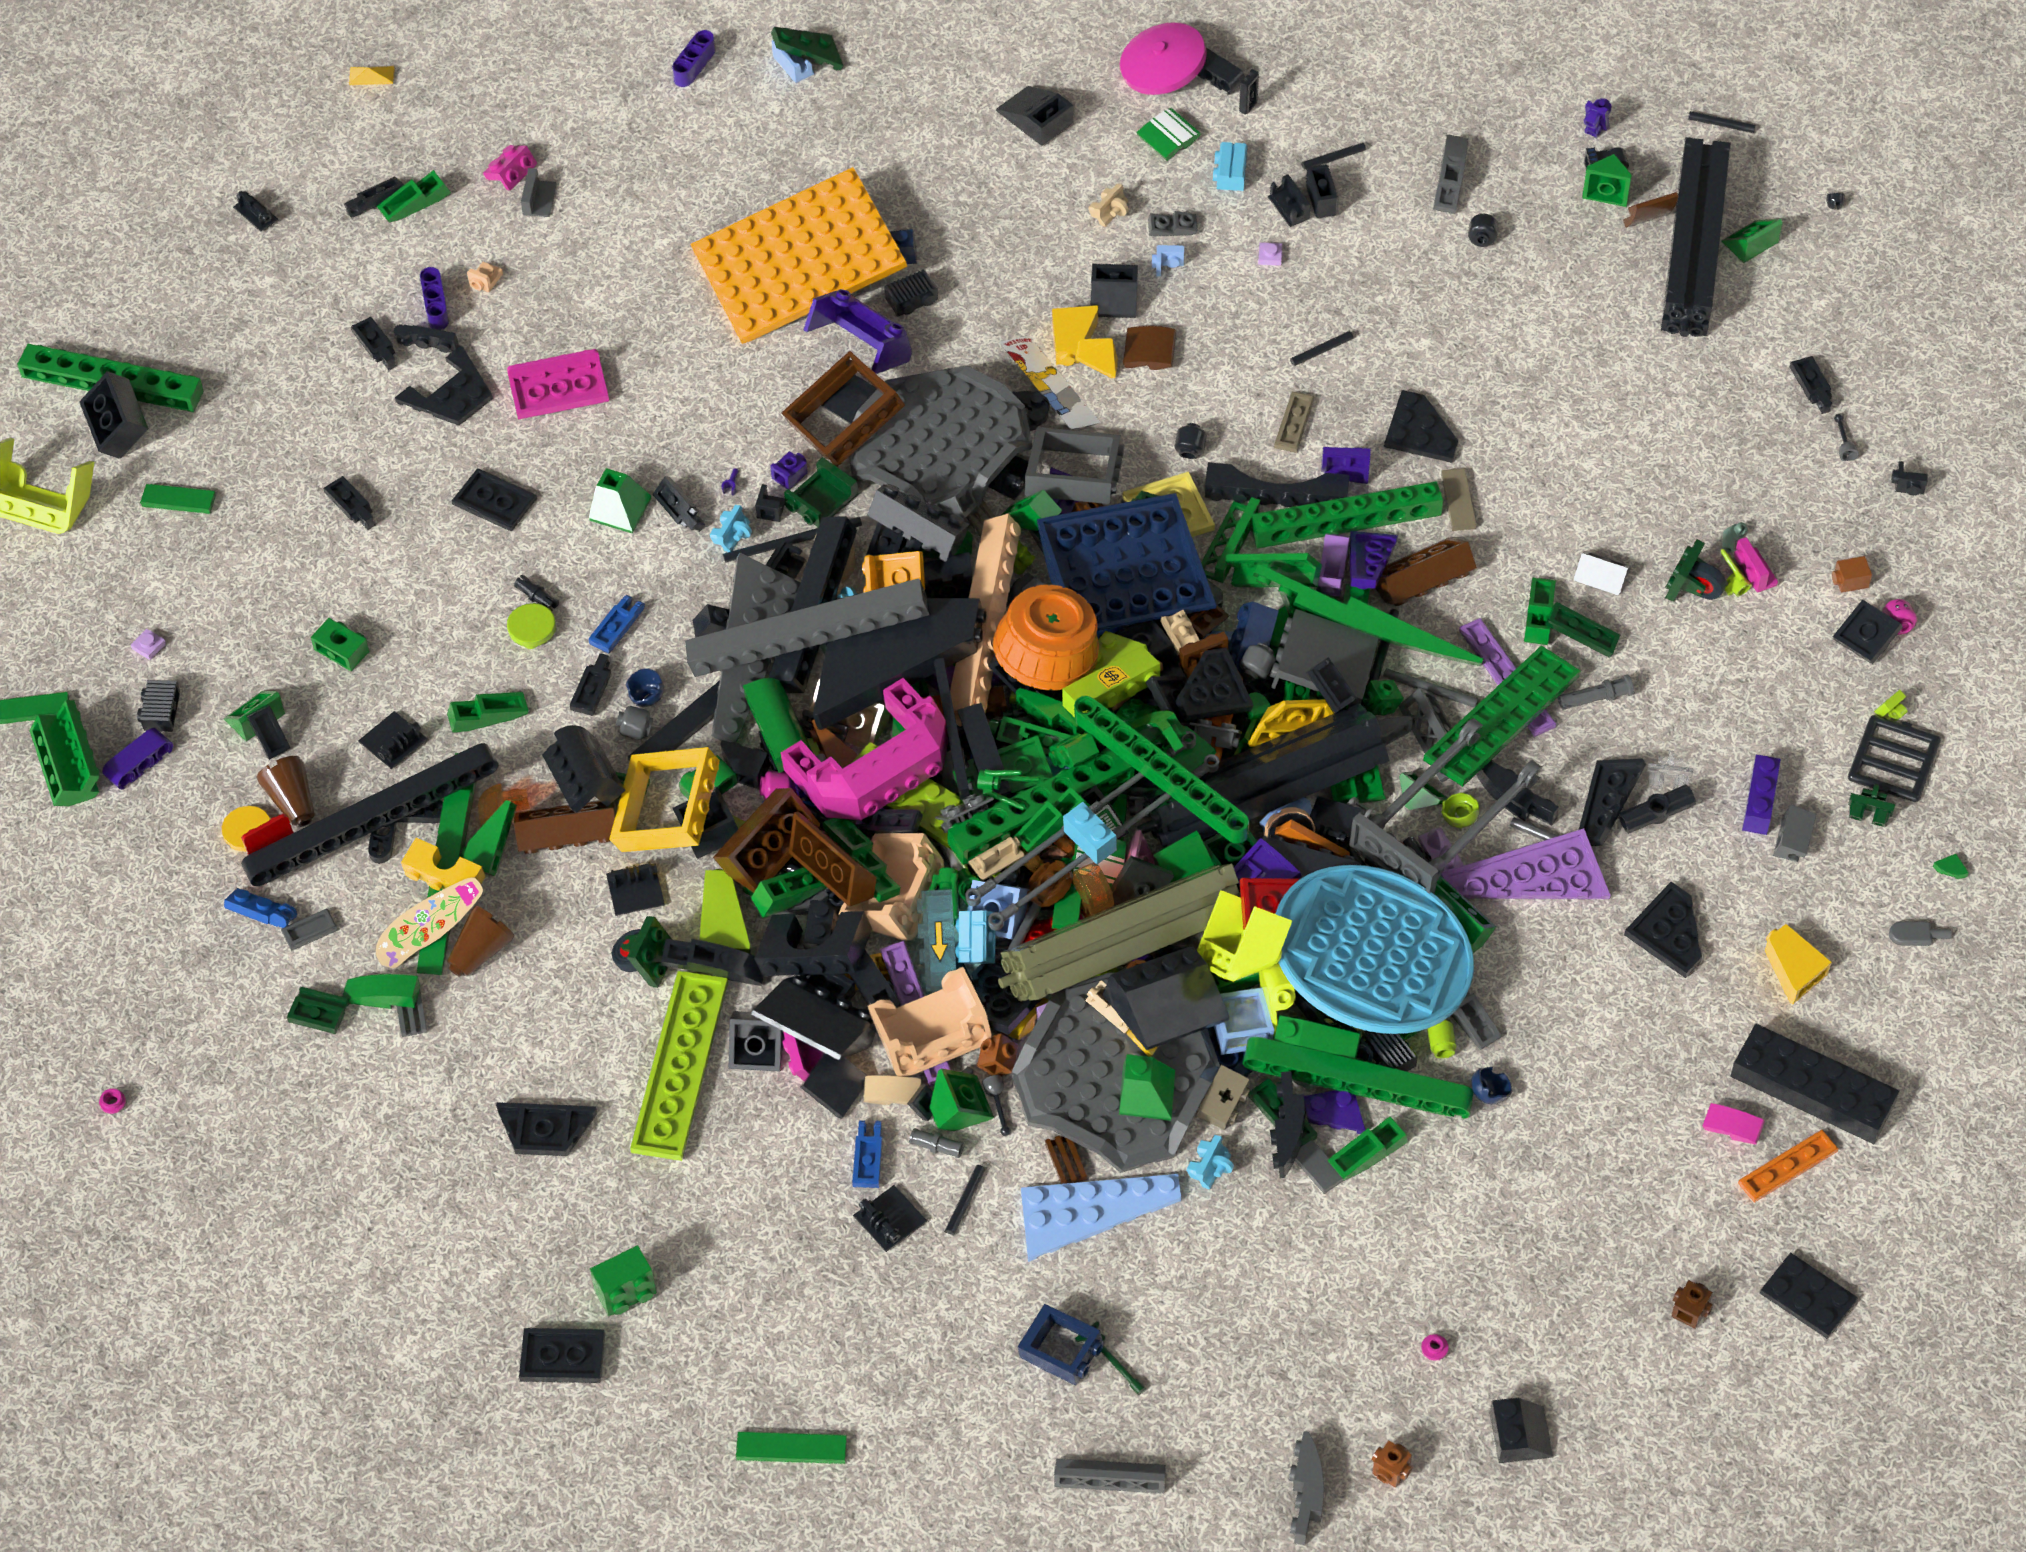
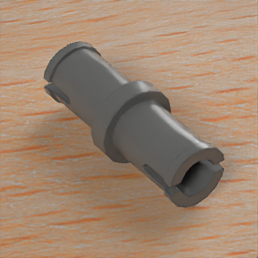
[909,1128,964,1158]

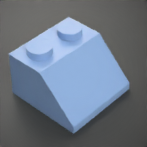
[967,880,1030,939]

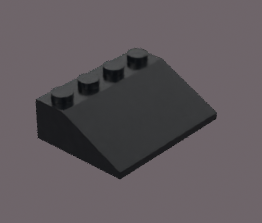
[1103,946,1230,1051]
[751,975,877,1060]

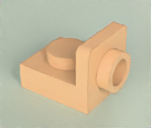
[467,262,503,292]

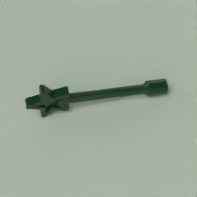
[1075,1321,1146,1396]

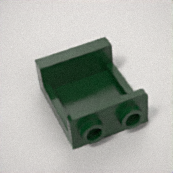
[784,457,858,528]

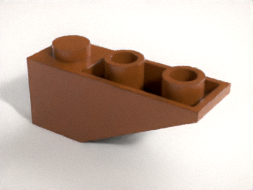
[809,720,858,769]

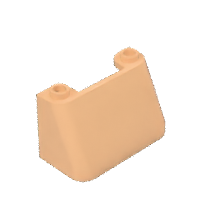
[839,833,944,940]
[868,967,992,1077]

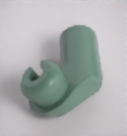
[1722,522,1748,553]

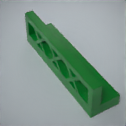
[1201,497,1260,583]
[1225,553,1322,588]

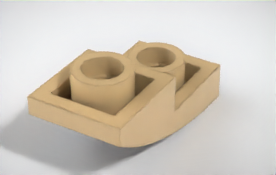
[864,1076,921,1105]

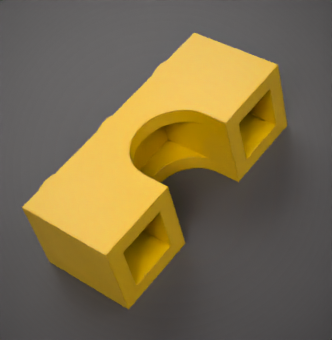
[401,838,485,891]

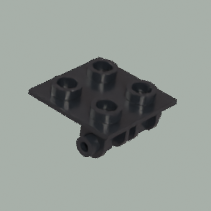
[988,455,1029,500]
[358,711,428,769]
[1310,796,1363,850]
[606,861,665,916]
[853,1185,927,1252]

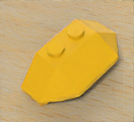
[1248,699,1334,747]

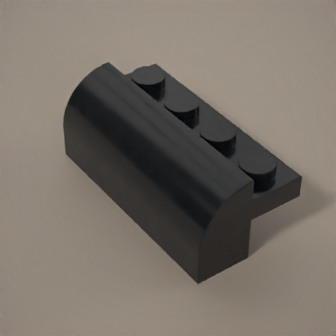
[542,725,625,813]

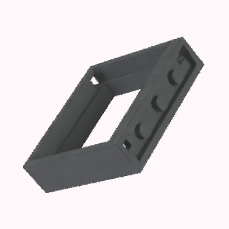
[1025,427,1125,504]

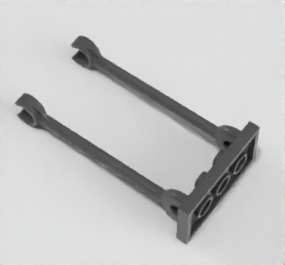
[1350,718,1542,895]

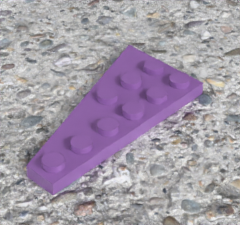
[1441,828,1611,899]

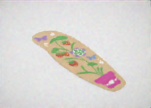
[376,877,483,968]

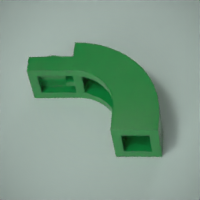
[1119,711,1187,755]

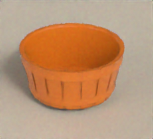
[993,584,1099,690]

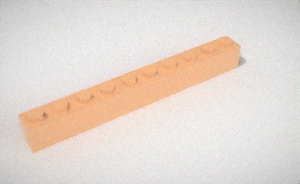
[950,514,1021,727]

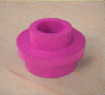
[99,1088,126,1114]
[1421,1334,1448,1361]

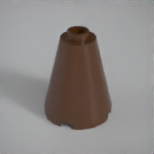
[256,756,315,827]
[447,906,515,977]

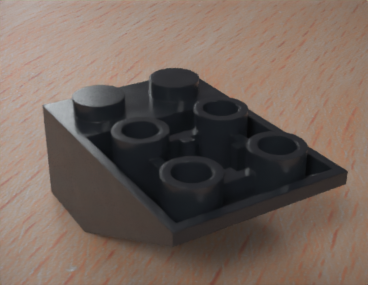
[996,86,1074,146]

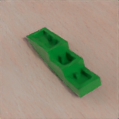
[1016,688,1105,749]
[823,818,901,903]

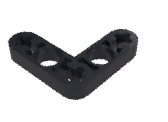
[368,800,443,864]

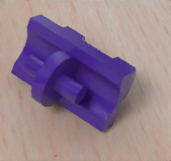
[1584,98,1612,138]

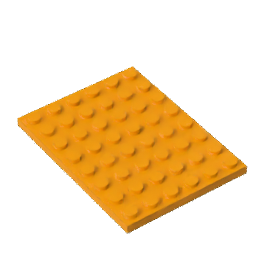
[690,167,908,344]

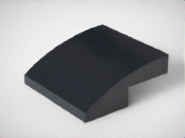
[821,375,877,424]
[866,522,922,556]

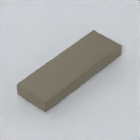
[1274,391,1314,453]
[1441,468,1476,531]

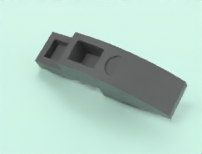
[1433,134,1469,214]
[1289,1431,1324,1545]

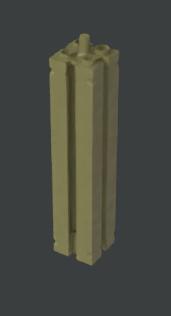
[998,864,1241,1001]

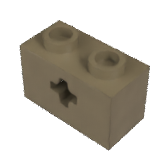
[1197,1065,1251,1130]

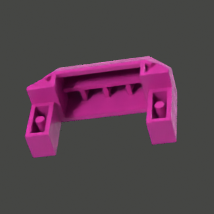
[781,678,949,820]

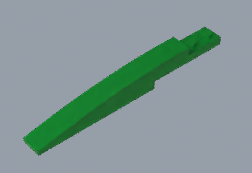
[1253,564,1483,666]
[417,753,477,975]

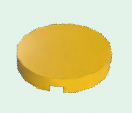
[221,806,270,852]

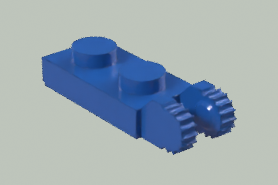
[588,595,645,654]
[224,888,298,929]
[852,1120,882,1188]

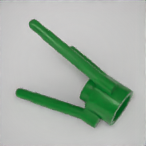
[977,769,1040,810]
[922,868,959,927]

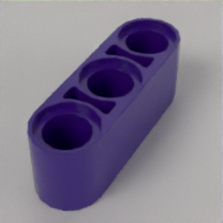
[672,30,715,87]
[420,267,449,330]
[102,728,173,790]

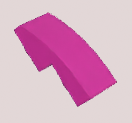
[1702,1103,1765,1145]

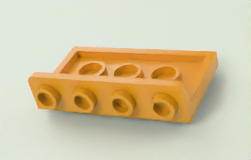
[862,551,925,593]

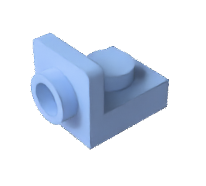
[1152,245,1184,276]

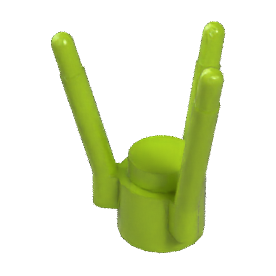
[1720,549,1752,597]

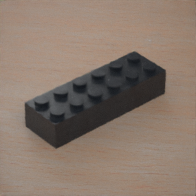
[1730,1023,1900,1144]

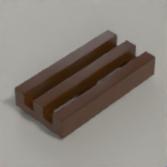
[1045,1135,1087,1184]

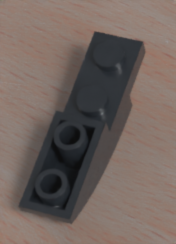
[1476,760,1559,826]
[661,938,764,986]
[1270,1071,1305,1178]

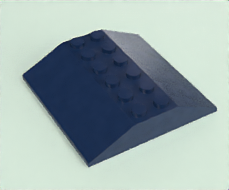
[1037,493,1216,631]

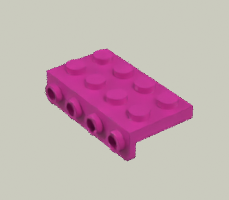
[507,349,609,420]

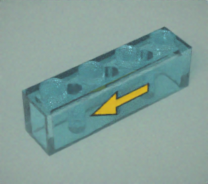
[917,889,956,995]

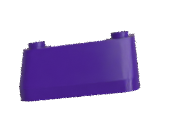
[804,289,912,374]

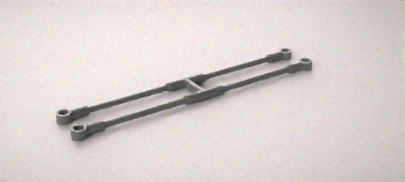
[966,731,1219,931]

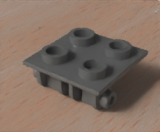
[935,793,994,833]

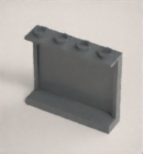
[1270,609,1379,710]

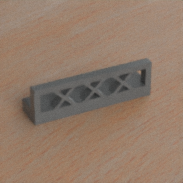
[1399,688,1452,782]
[1054,1458,1166,1494]

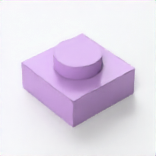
[1258,242,1282,266]
[131,629,166,660]

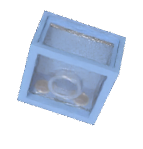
[1214,988,1274,1055]

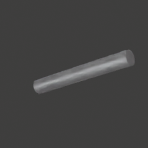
[1510,817,1558,841]

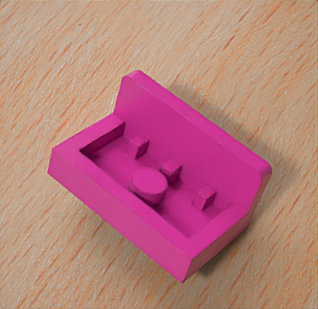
[483,145,537,190]
[1734,537,1778,593]
[782,1031,824,1081]

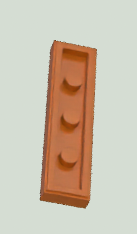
[1738,1130,1839,1203]

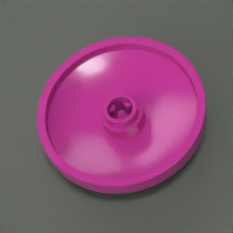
[1120,22,1207,95]

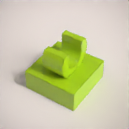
[1013,541,1035,575]
[1874,689,1908,721]

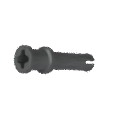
[1558,674,1634,710]

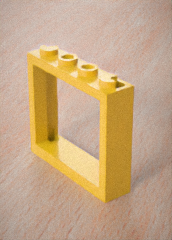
[609,747,720,852]

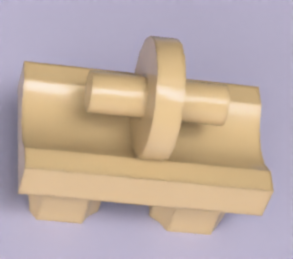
[1089,183,1129,227]
[1161,610,1200,655]

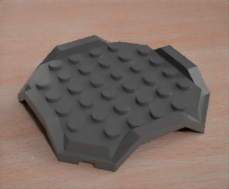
[849,365,1033,513]
[1011,972,1220,1173]

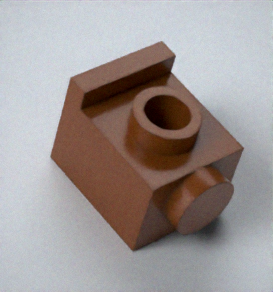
[985,686,1007,719]

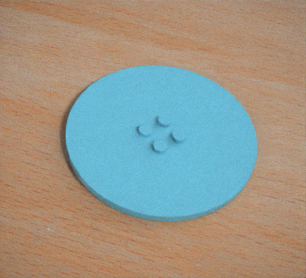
[1275,865,1474,1034]

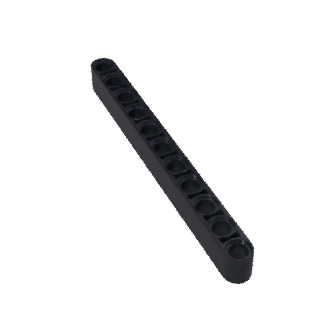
[241,743,499,886]

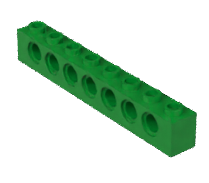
[17,343,204,413]
[1251,481,1443,549]
[947,748,1135,865]

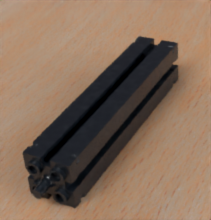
[1660,137,1731,337]
[1137,703,1390,847]

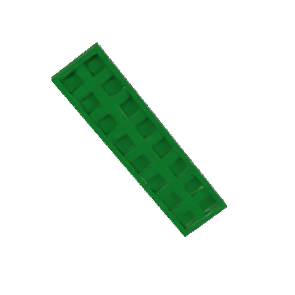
[1423,645,1581,787]

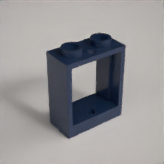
[1017,1303,1104,1386]

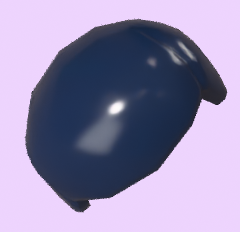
[626,668,664,707]
[1471,1066,1512,1105]

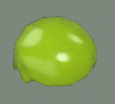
[1441,792,1479,828]

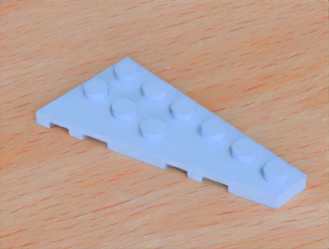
[1021,1174,1181,1262]

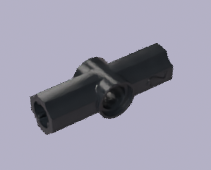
[1619,784,1696,834]

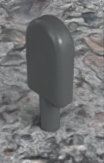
[1889,921,1951,946]

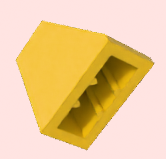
[1052,305,1098,366]
[1765,924,1832,1004]

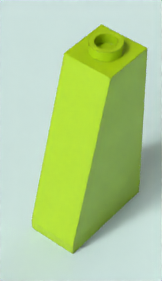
[699,869,751,954]

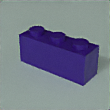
[1742,754,1781,835]

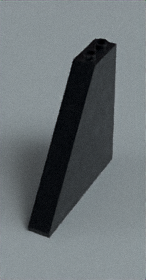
[813,598,987,730]

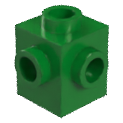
[1362,680,1404,716]

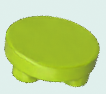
[507,603,556,649]

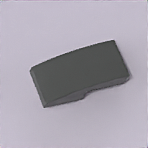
[1148,211,1197,237]

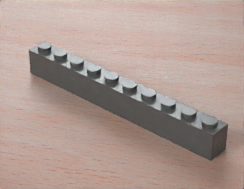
[685,578,929,677]

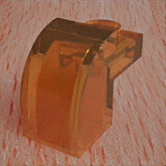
[478,783,530,827]
[1073,862,1114,918]

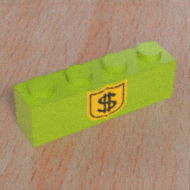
[1062,646,1160,717]

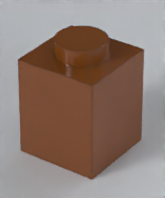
[1832,556,1872,593]

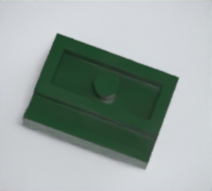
[287,986,349,1034]

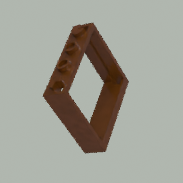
[781,351,905,467]

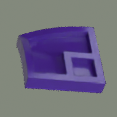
[1321,447,1371,484]
[1234,838,1302,887]

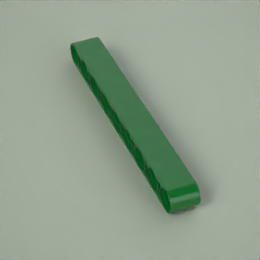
[1074,696,1249,844]
[1243,1037,1474,1119]

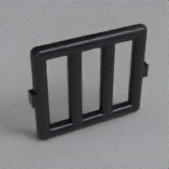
[1848,715,1941,802]

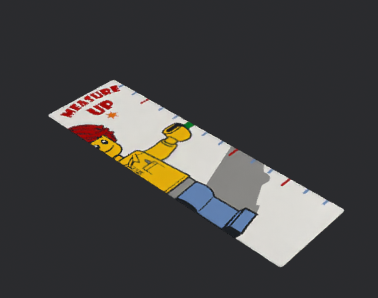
[999,336,1101,429]

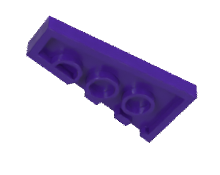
[1349,531,1398,589]

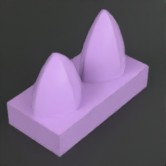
[1418,827,1464,872]

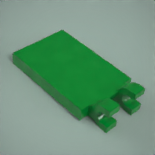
[953,735,1053,806]

